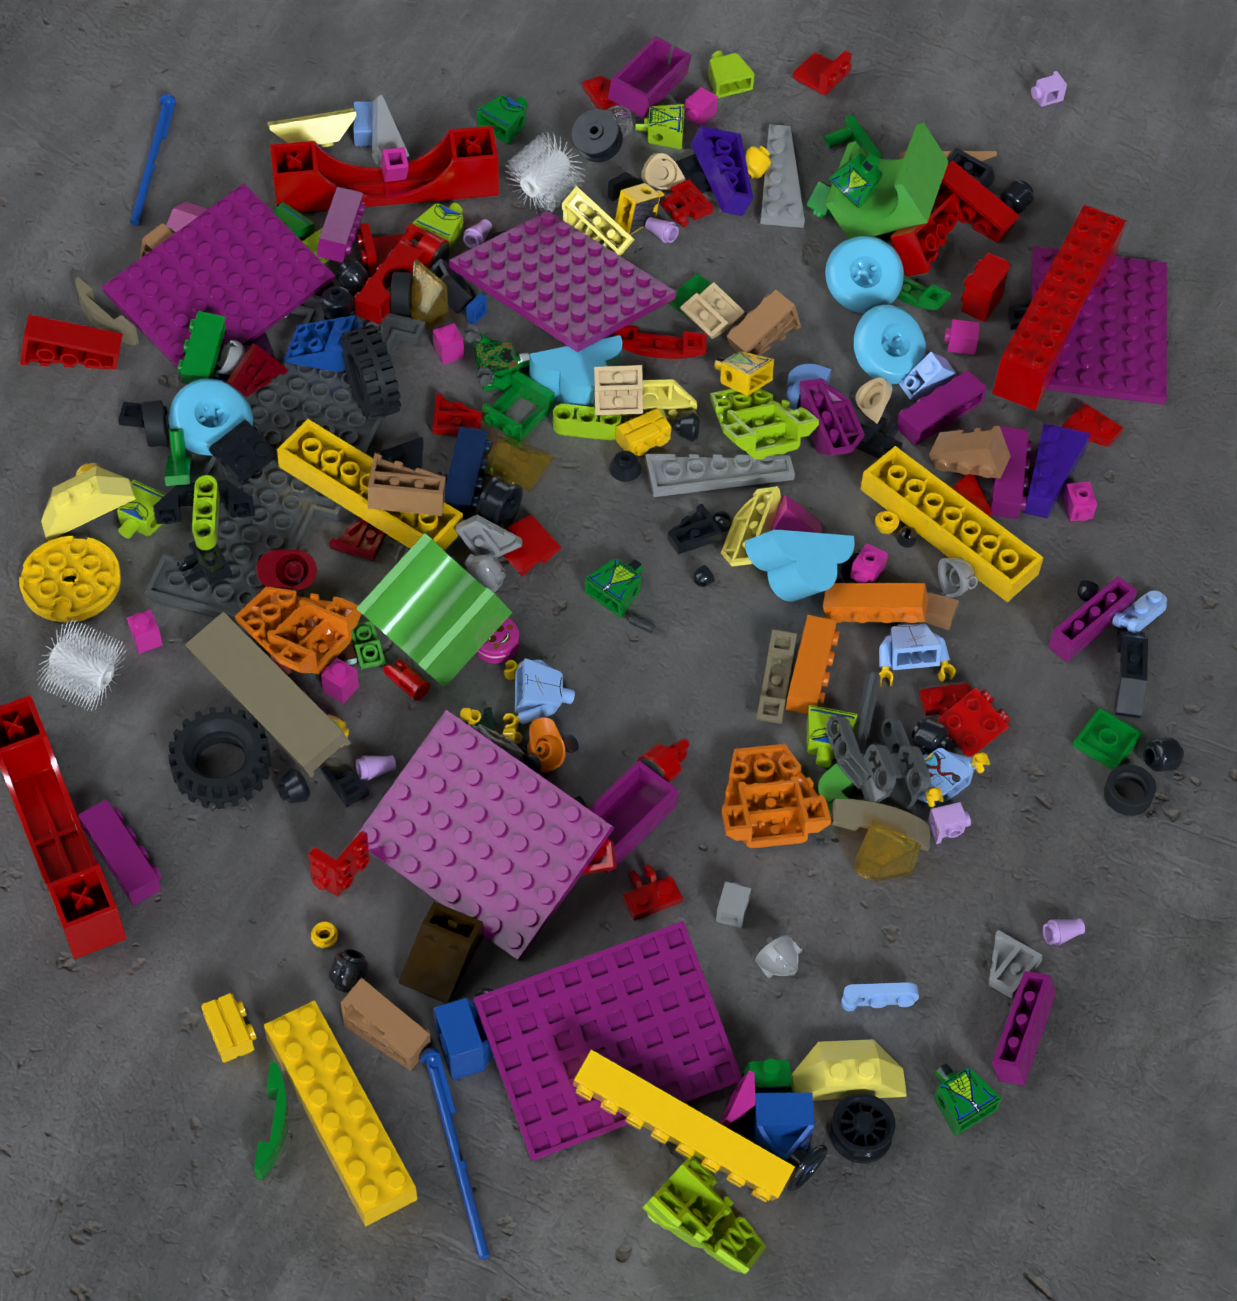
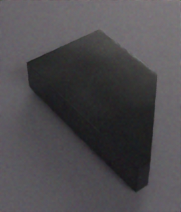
[608,172,644,201]
[118,402,167,428]
[321,766,369,808]

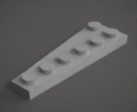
[760,124,805,228]
[645,454,795,497]

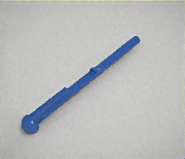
[130,93,176,226]
[420,1047,490,1260]

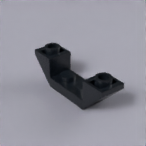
[153,480,255,524]
[1115,629,1148,718]

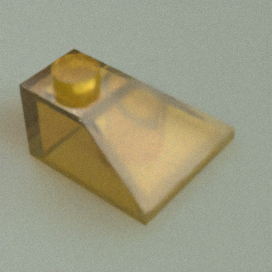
[411,260,448,330]
[488,438,553,492]
[853,820,921,882]

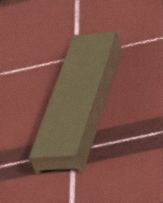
[185,612,350,778]

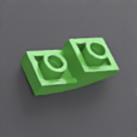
[351,621,386,670]

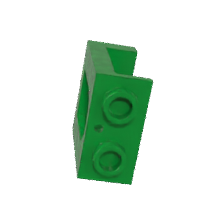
[483,371,555,442]

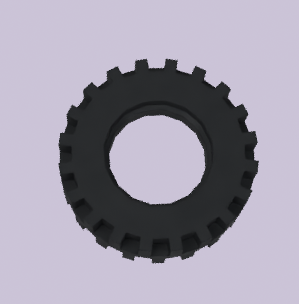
[341,324,401,421]
[168,707,272,809]

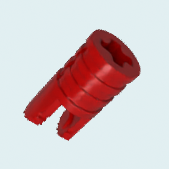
[383,659,430,701]

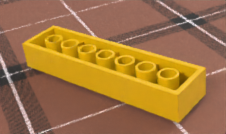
[277,419,463,551]
[860,446,1044,602]
[264,1000,417,1227]
[573,1050,795,1203]

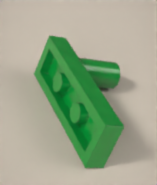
[824,114,883,159]
[164,428,193,486]

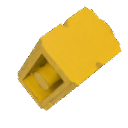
[615,408,671,456]
[201,993,257,1063]

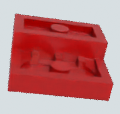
[503,515,562,577]

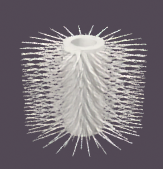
[506,132,586,213]
[37,619,126,711]

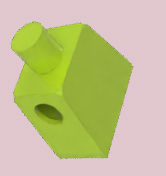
[708,51,755,98]

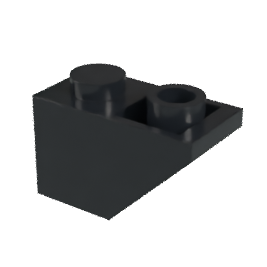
[425,258,474,314]

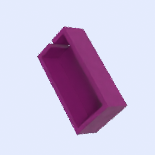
[608,36,692,118]
[588,760,679,875]

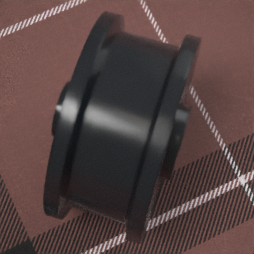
[571,109,623,162]
[475,476,523,529]
[830,1093,896,1163]

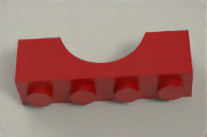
[353,242,424,325]

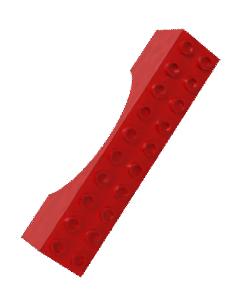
[270,126,499,213]
[992,204,1127,411]
[0,695,126,960]

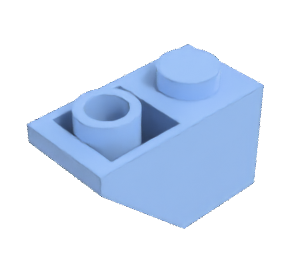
[898,352,957,401]

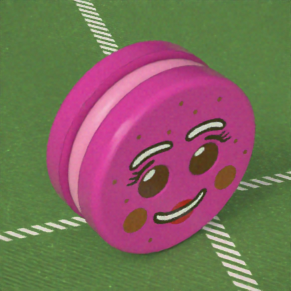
[476,618,519,664]

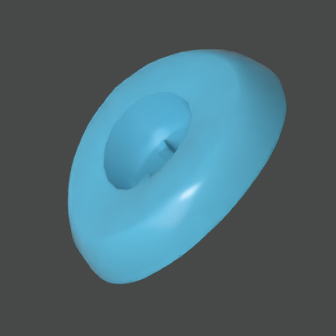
[825,236,904,314]
[854,305,927,384]
[169,379,253,455]

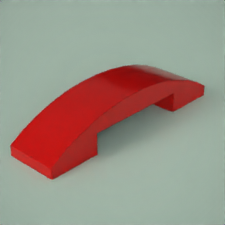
[614,325,706,359]

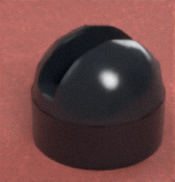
[713,511,731,532]
[897,526,917,548]
[693,565,715,587]
[1078,580,1099,601]

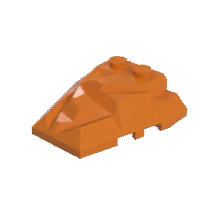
[235,587,362,674]
[721,744,831,848]

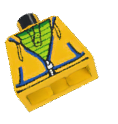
[715,351,774,396]

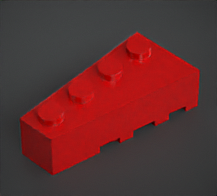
[937,160,1020,243]
[890,193,962,277]
[20,314,123,370]

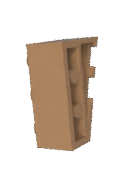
[727,289,801,356]
[929,426,1011,478]
[368,453,446,516]
[341,978,431,1071]

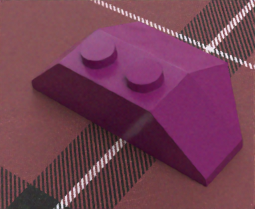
[799,378,865,455]

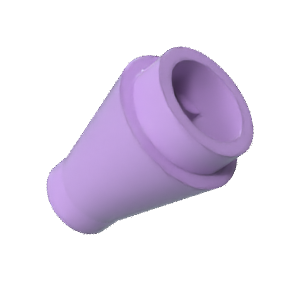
[645,217,679,243]
[463,219,492,249]
[356,755,396,781]
[1043,918,1085,946]

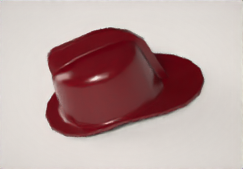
[256,550,317,590]

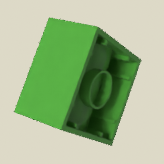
[825,122,949,239]
[356,533,513,688]

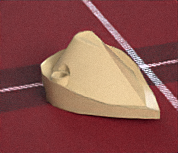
[641,153,686,190]
[856,377,892,424]

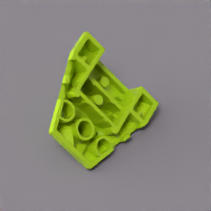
[710,389,819,459]
[642,1156,767,1274]

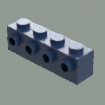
[445,427,492,520]

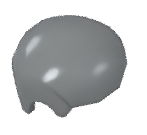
[216,340,246,375]

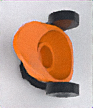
[522,717,579,773]

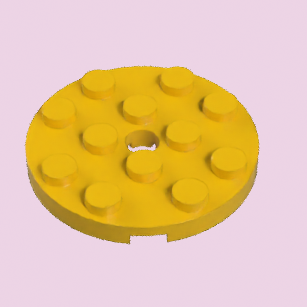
[19,536,121,622]

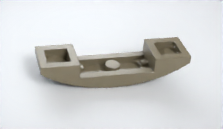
[75,277,139,345]
[756,629,797,724]
[831,799,931,851]

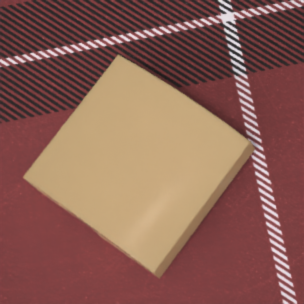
[680,282,745,339]
[594,365,643,415]

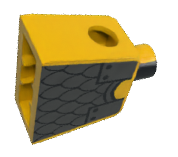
[615,183,665,235]

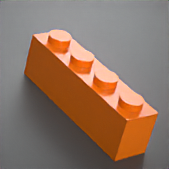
[823,583,929,623]
[785,615,840,715]

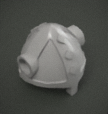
[465,554,506,593]
[938,558,978,598]
[755,934,803,978]

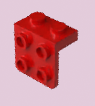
[792,50,852,96]
[357,223,404,275]
[938,687,1011,757]
[308,831,370,897]

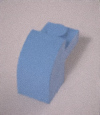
[786,364,832,410]

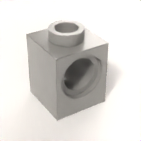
[716,882,751,929]

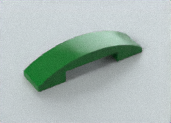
[897,276,951,310]
[254,1062,289,1180]

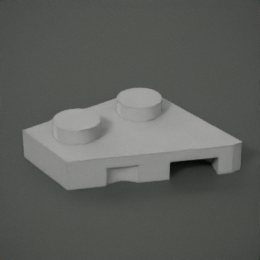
[455,515,522,557]
[989,930,1042,999]

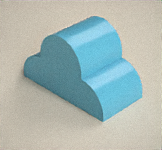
[529,335,622,407]
[745,530,854,602]

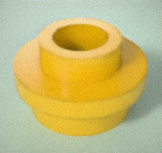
[875,511,899,534]
[311,922,338,949]

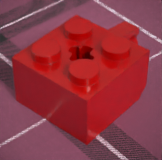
[960,252,1010,322]

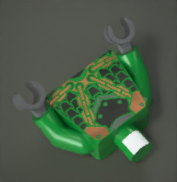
[465,324,530,392]

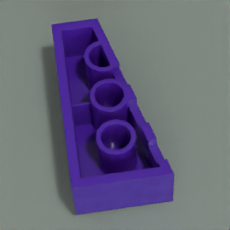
[691,126,753,216]
[1024,423,1090,518]

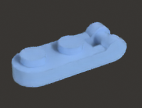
[1113,590,1167,634]
[841,982,919,1011]

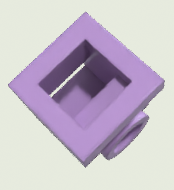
[1031,71,1067,107]
[927,802,971,844]

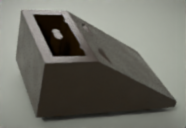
[399,902,484,1004]

